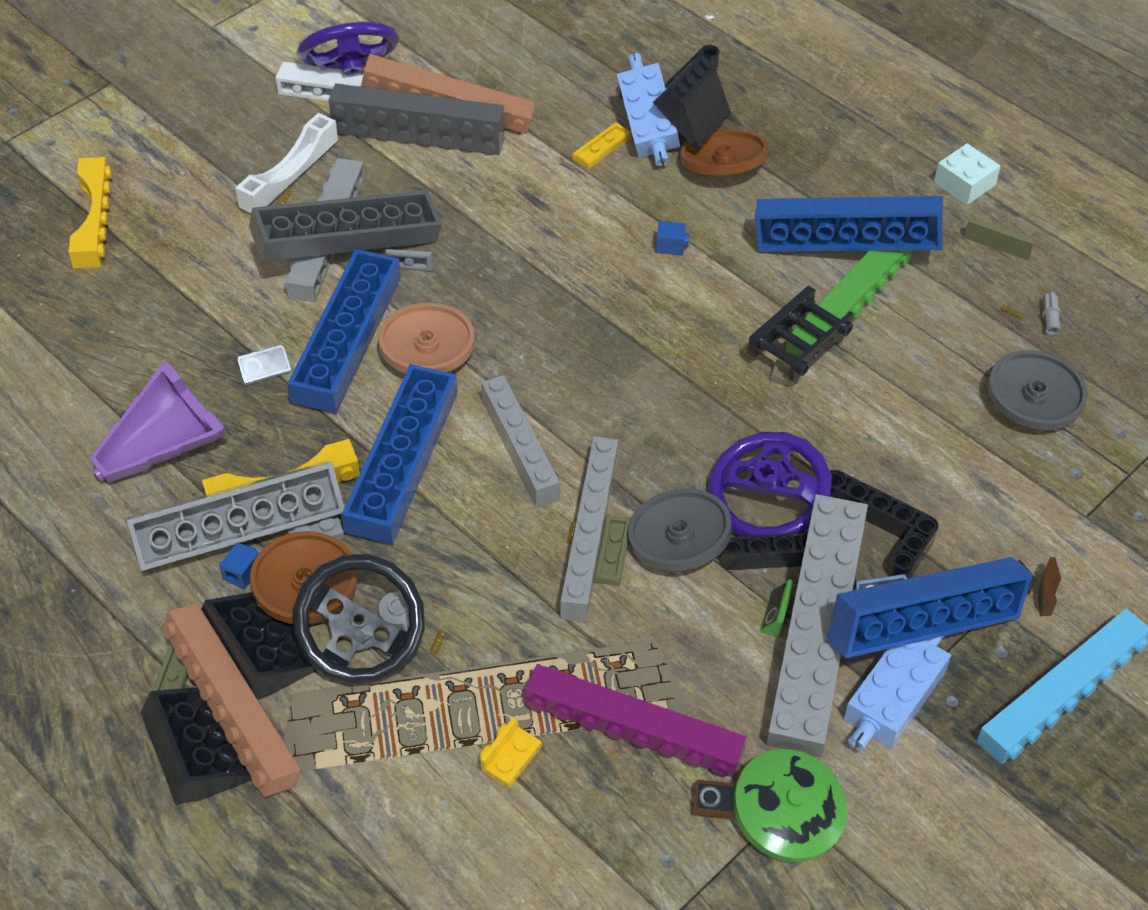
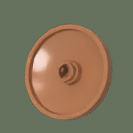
[379,303,475,373]

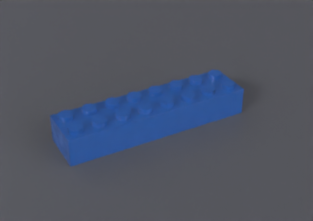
[755,196,943,252]
[287,249,401,413]
[341,364,458,545]
[827,557,1032,658]

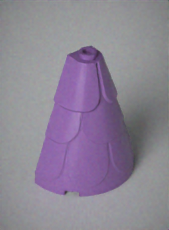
[90,362,227,483]

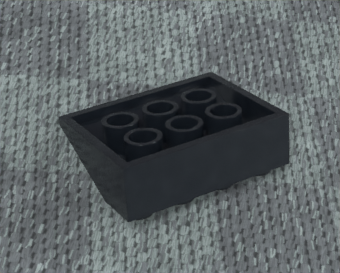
[652,53,731,150]
[201,592,317,699]
[140,687,252,803]

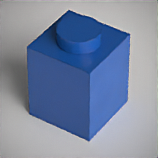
[656,221,690,256]
[219,542,259,590]

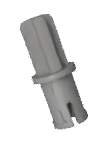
[1042,292,1061,336]

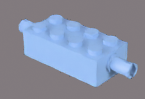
[617,53,680,166]
[844,636,951,751]

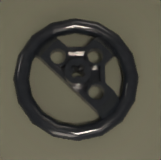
[292,554,425,685]

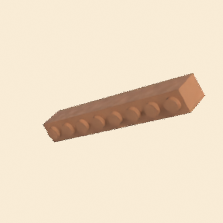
[361,54,535,134]
[162,604,301,797]

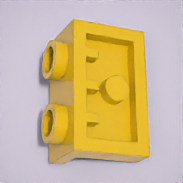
[480,717,542,788]

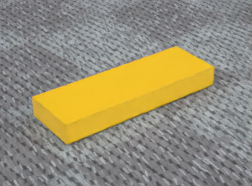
[572,122,632,169]

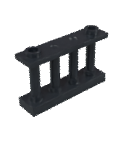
[747,285,854,382]

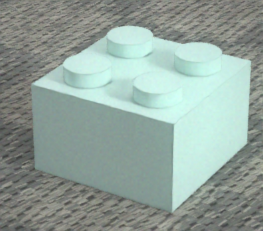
[934,144,1001,205]

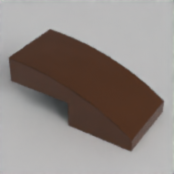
[1038,557,1061,616]

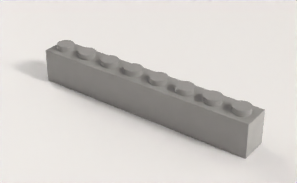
[284,158,365,303]
[560,436,618,623]

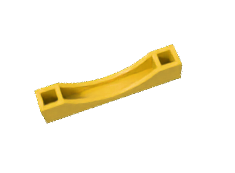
[69,157,112,269]
[202,439,360,495]

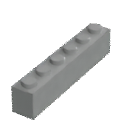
[481,375,560,509]

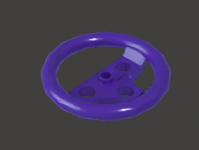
[297,21,400,75]
[708,432,832,536]

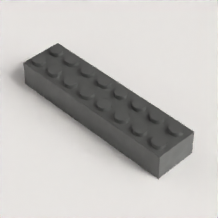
[328,83,505,155]
[249,190,442,262]

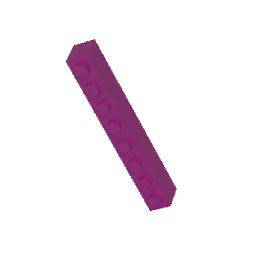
[524,664,747,778]

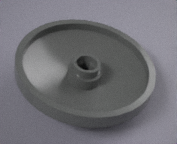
[988,350,1088,430]
[628,489,732,571]

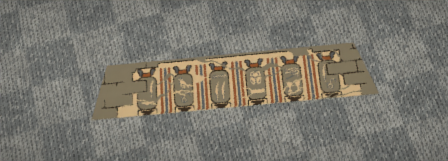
[283,640,694,771]

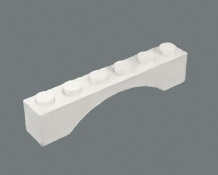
[235,113,338,213]

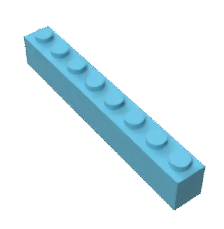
[976,608,1148,765]

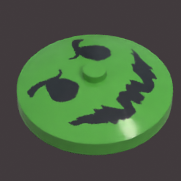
[733,749,847,862]

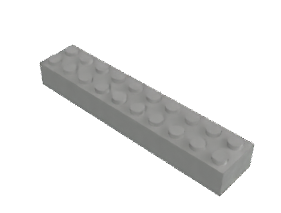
[766,494,868,757]

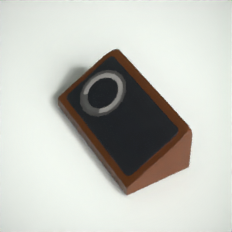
[693,780,736,819]

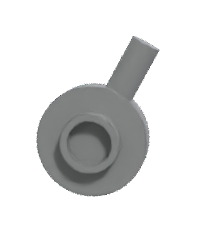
[378,591,409,631]

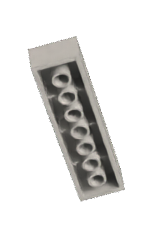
[126,461,345,571]

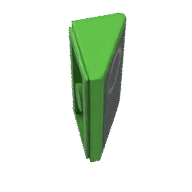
[760,579,794,637]

